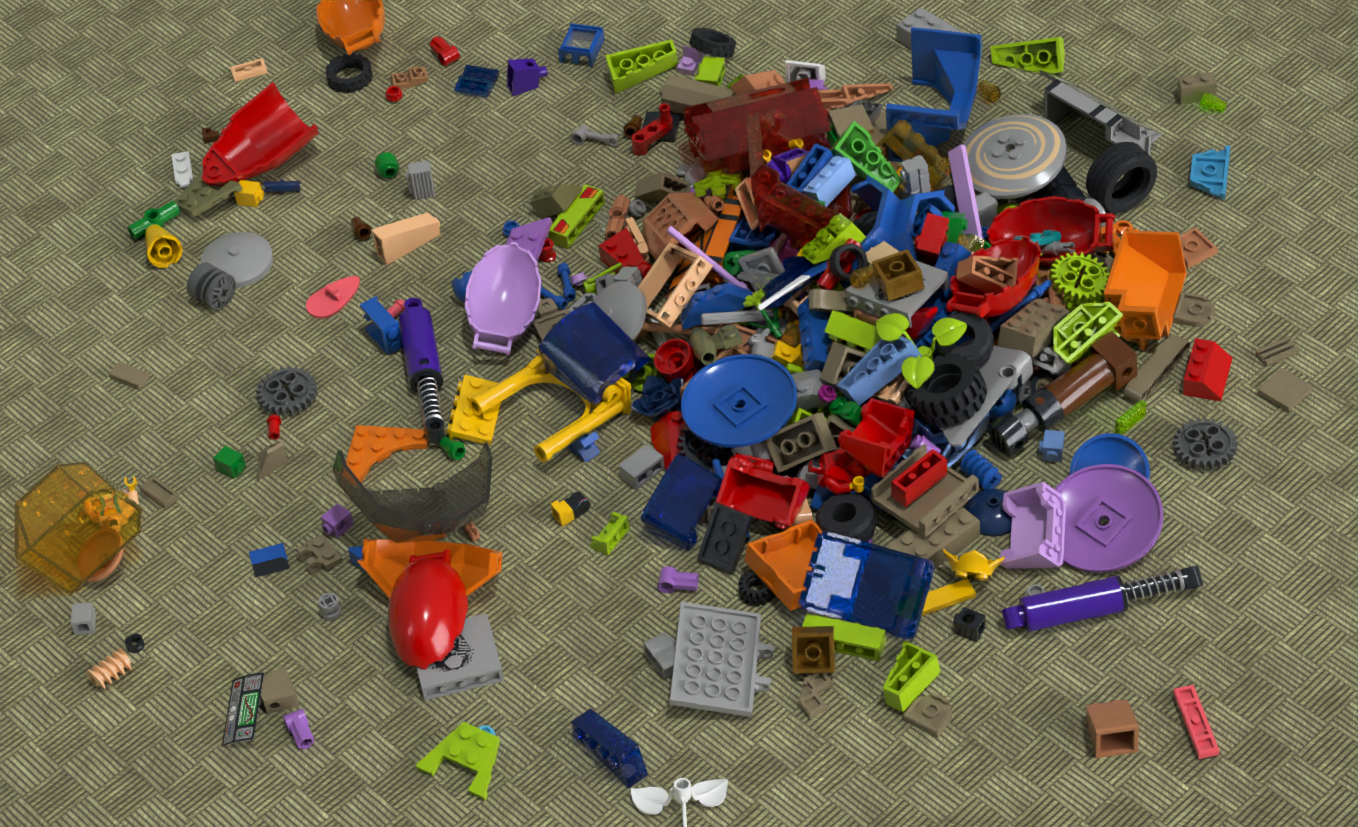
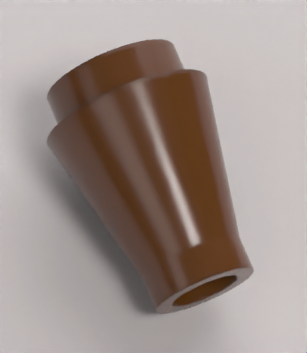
[623,115,642,139]
[351,217,371,240]

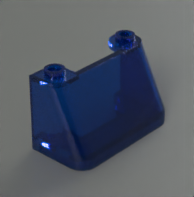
[641,454,723,551]

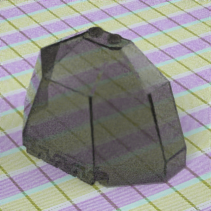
[332,442,493,543]

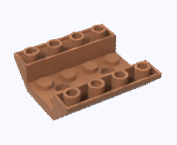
[642,192,719,260]

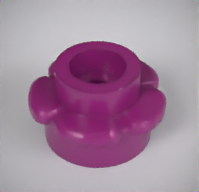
[818,385,836,403]

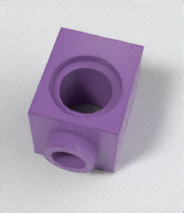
[321,503,354,539]

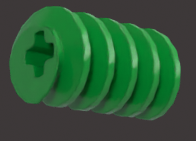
[723,250,758,276]

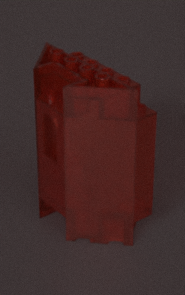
[684,77,832,173]
[746,108,853,249]

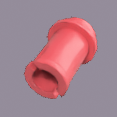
[387,299,404,318]

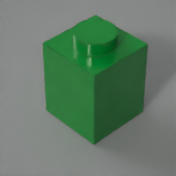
[213,446,246,479]

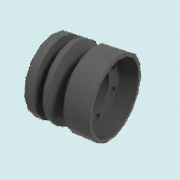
[187,262,236,310]

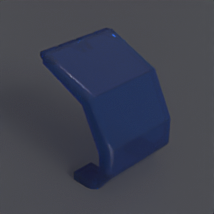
[798,531,935,640]

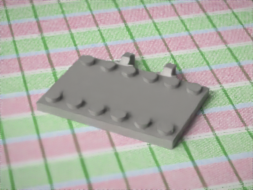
[669,602,774,717]

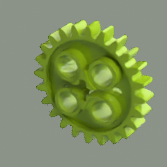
[1049,252,1110,304]

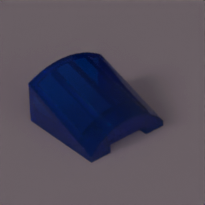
[538,302,651,406]

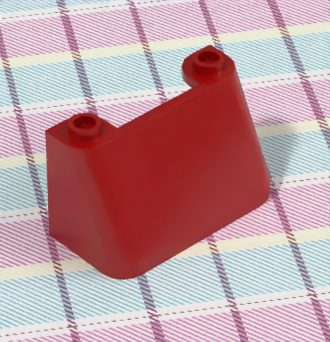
[838,398,915,478]
[716,459,810,530]

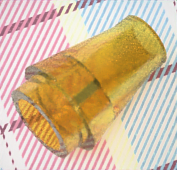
[978,80,1001,102]
[849,264,874,288]

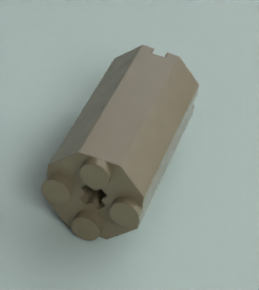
[659,74,741,125]

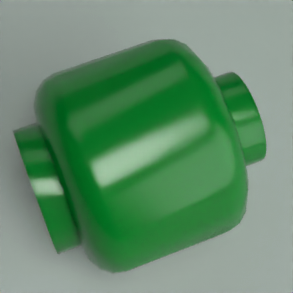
[374,152,400,178]

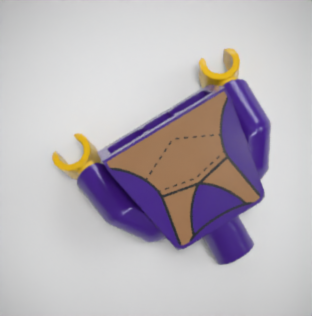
[756,139,809,194]

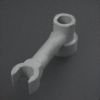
[571,125,619,147]

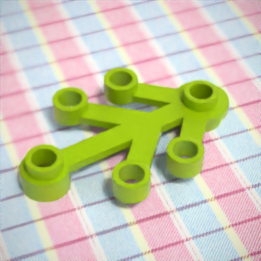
[693,167,741,199]

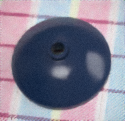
[964,489,1012,537]

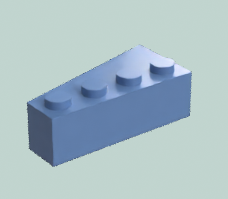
[837,336,922,405]

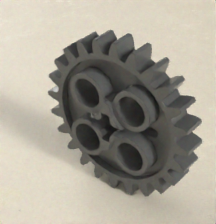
[256,366,318,417]
[1173,417,1238,471]

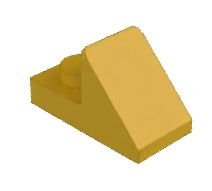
[771,340,804,368]

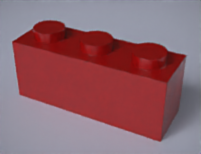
[891,449,947,508]

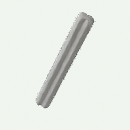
[701,309,774,325]

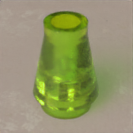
[1199,92,1227,113]

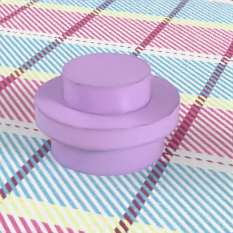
[570,272,588,287]

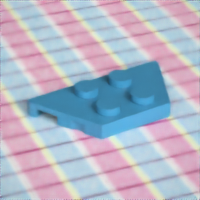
[1190,146,1230,199]

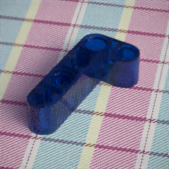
[762,256,815,308]

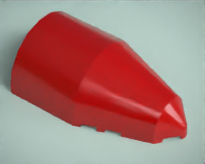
[201,82,319,187]

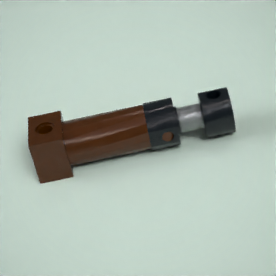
[987,331,1137,456]

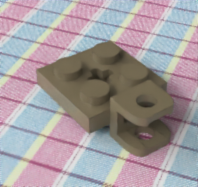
[532,298,581,345]

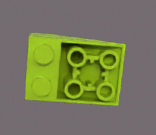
[801,213,866,264]

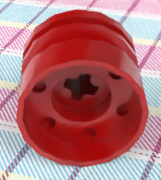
[654,339,703,384]

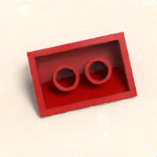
[1183,338,1233,402]

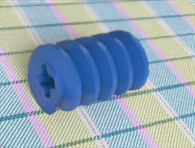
[960,449,1002,490]

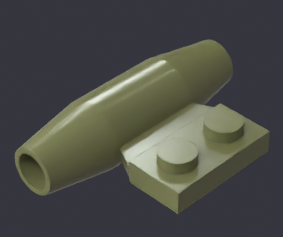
[690,325,743,365]

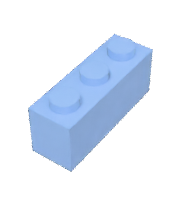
[803,155,856,209]

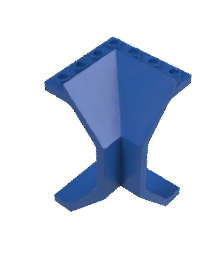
[886,27,983,163]
[837,175,955,290]

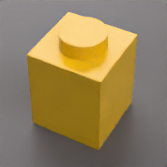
[234,180,264,207]

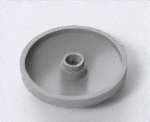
[201,232,273,288]
[584,281,647,352]

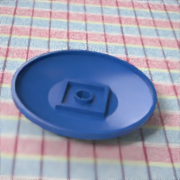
[681,354,797,448]

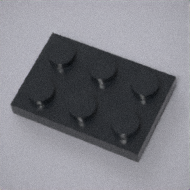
[697,502,753,573]

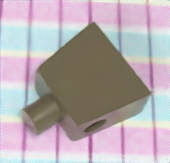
[259,666,300,714]

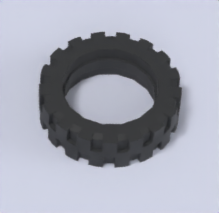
[689,28,736,58]
[325,53,373,93]

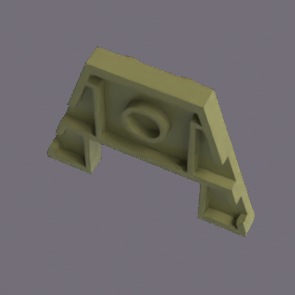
[174,169,243,217]

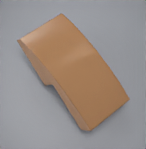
[390,67,428,89]

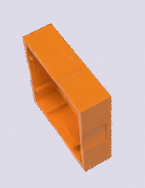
[744,519,859,611]

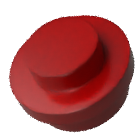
[385,86,403,102]

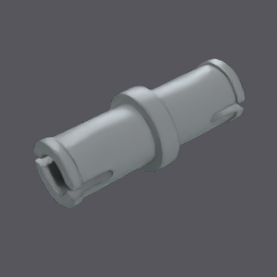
[1040,241,1075,256]

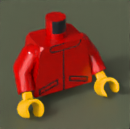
[808,448,864,494]

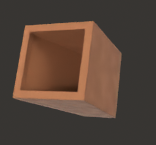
[1085,699,1139,758]

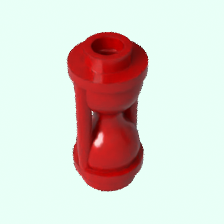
[730,452,774,473]

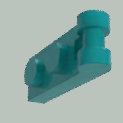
[1014,230,1061,246]

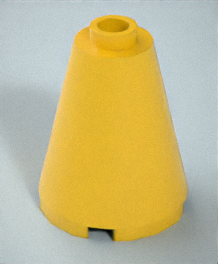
[145,225,183,268]

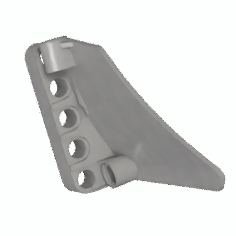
[940,338,1033,447]

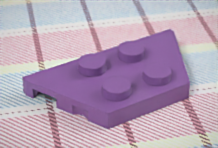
[506,218,552,261]

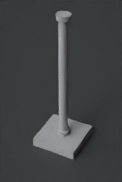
[739,217,801,292]

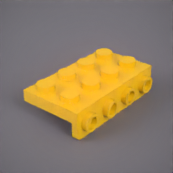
[446,375,501,446]

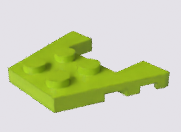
[416,722,500,800]

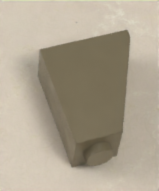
[634,172,691,203]

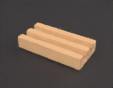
[230,58,268,82]

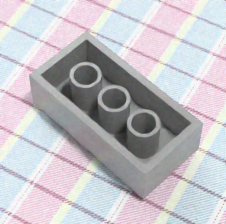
[897,7,963,48]

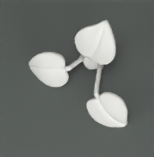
[631,778,728,827]

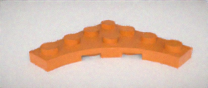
[340,425,429,489]

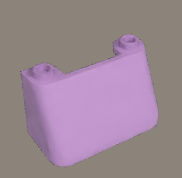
[999,482,1066,569]

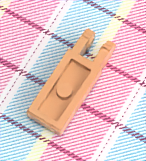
[624,217,650,263]

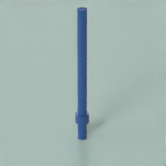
[989,280,1052,332]

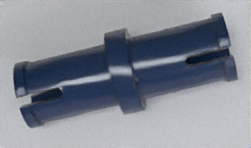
[264,179,301,194]

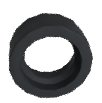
[829,243,868,281]

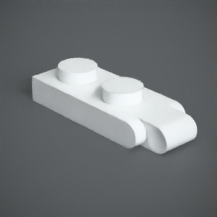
[171,151,194,189]

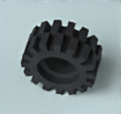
[738,569,775,607]

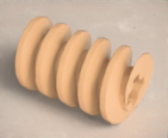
[86,648,132,689]

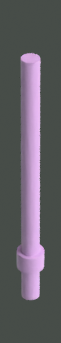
[666,226,753,294]

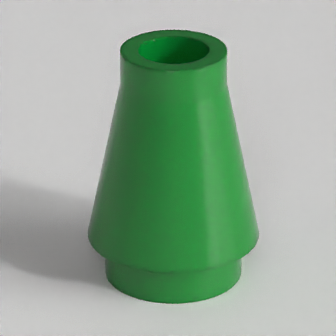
[439,437,466,460]

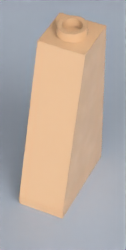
[372,213,441,265]

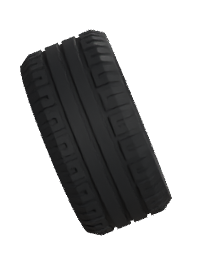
[1086,142,1157,213]

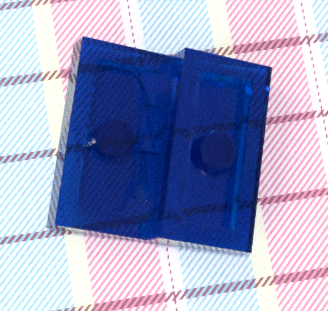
[454,65,500,97]

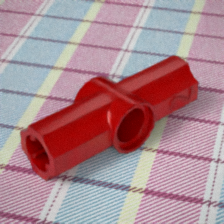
[817,238,862,290]

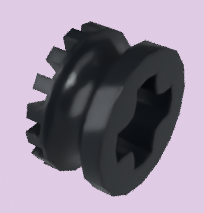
[125,633,145,653]

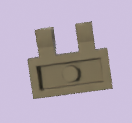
[296,534,343,575]

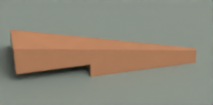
[804,83,893,115]

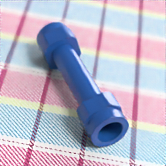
[557,263,576,301]
[540,284,568,310]

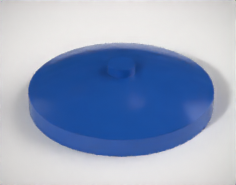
[1070,433,1150,481]

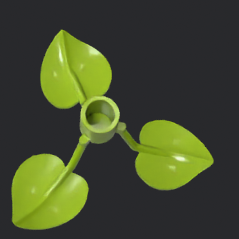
[876,313,967,390]

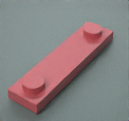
[1173,685,1219,759]

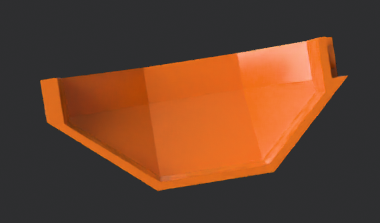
[357,539,502,598]

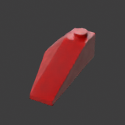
[650,411,693,480]

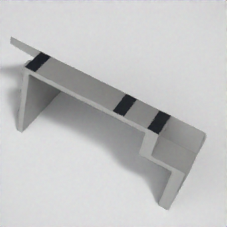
[1040,70,1162,175]

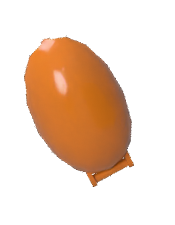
[316,0,385,55]

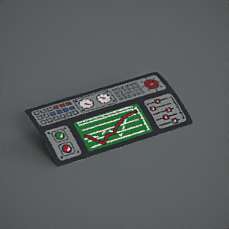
[222,673,264,747]

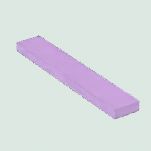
[948,145,983,250]

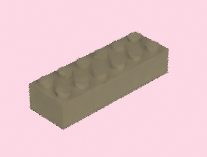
[863,507,980,600]

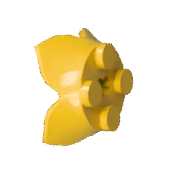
[943,549,1005,581]

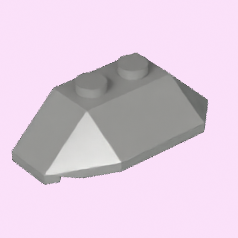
[791,369,839,412]

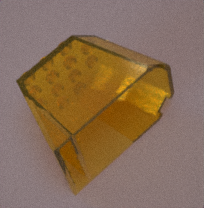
[15,462,142,596]

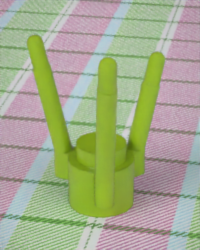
[583,263,621,295]

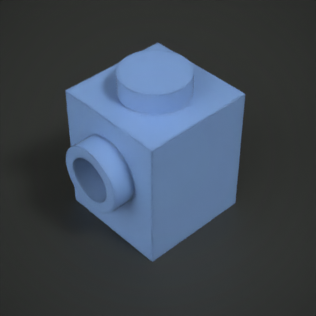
[1039,430,1065,462]

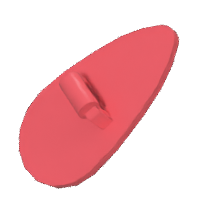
[306,276,360,319]

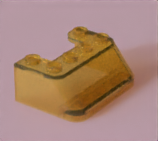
[876,120,951,192]

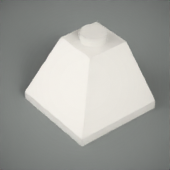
[785,60,826,90]

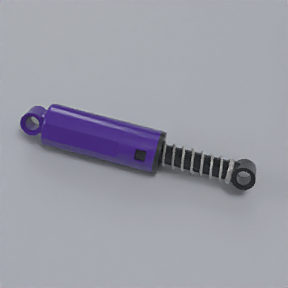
[398,298,445,444]
[1001,565,1203,632]

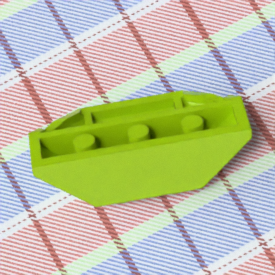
[1053,302,1123,364]

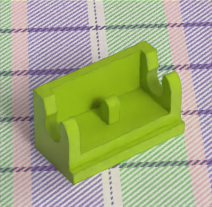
[590,512,630,555]

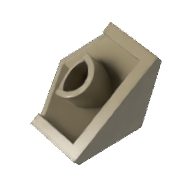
[256,441,288,481]

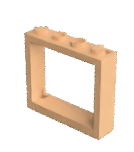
[638,242,713,327]

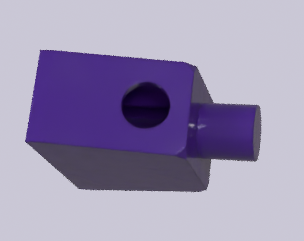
[507,58,548,96]

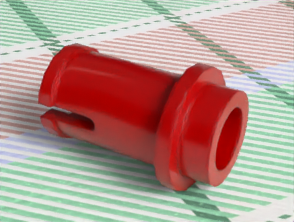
[266,415,282,440]

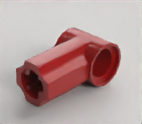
[429,36,460,66]

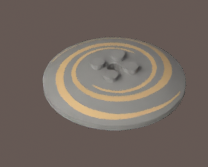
[963,114,1067,199]

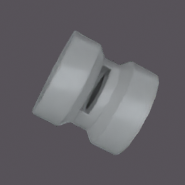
[319,593,341,621]

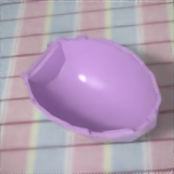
[465,242,541,356]

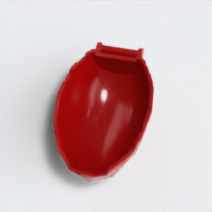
[987,196,1115,268]
[946,236,1041,317]
[388,549,468,670]

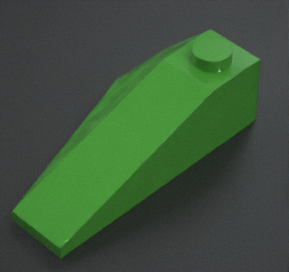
[830,121,902,192]

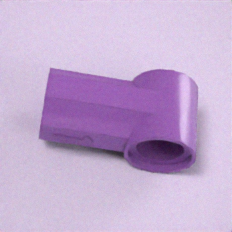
[657,566,699,593]
[283,708,315,749]

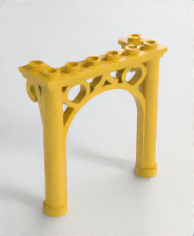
[469,330,631,463]

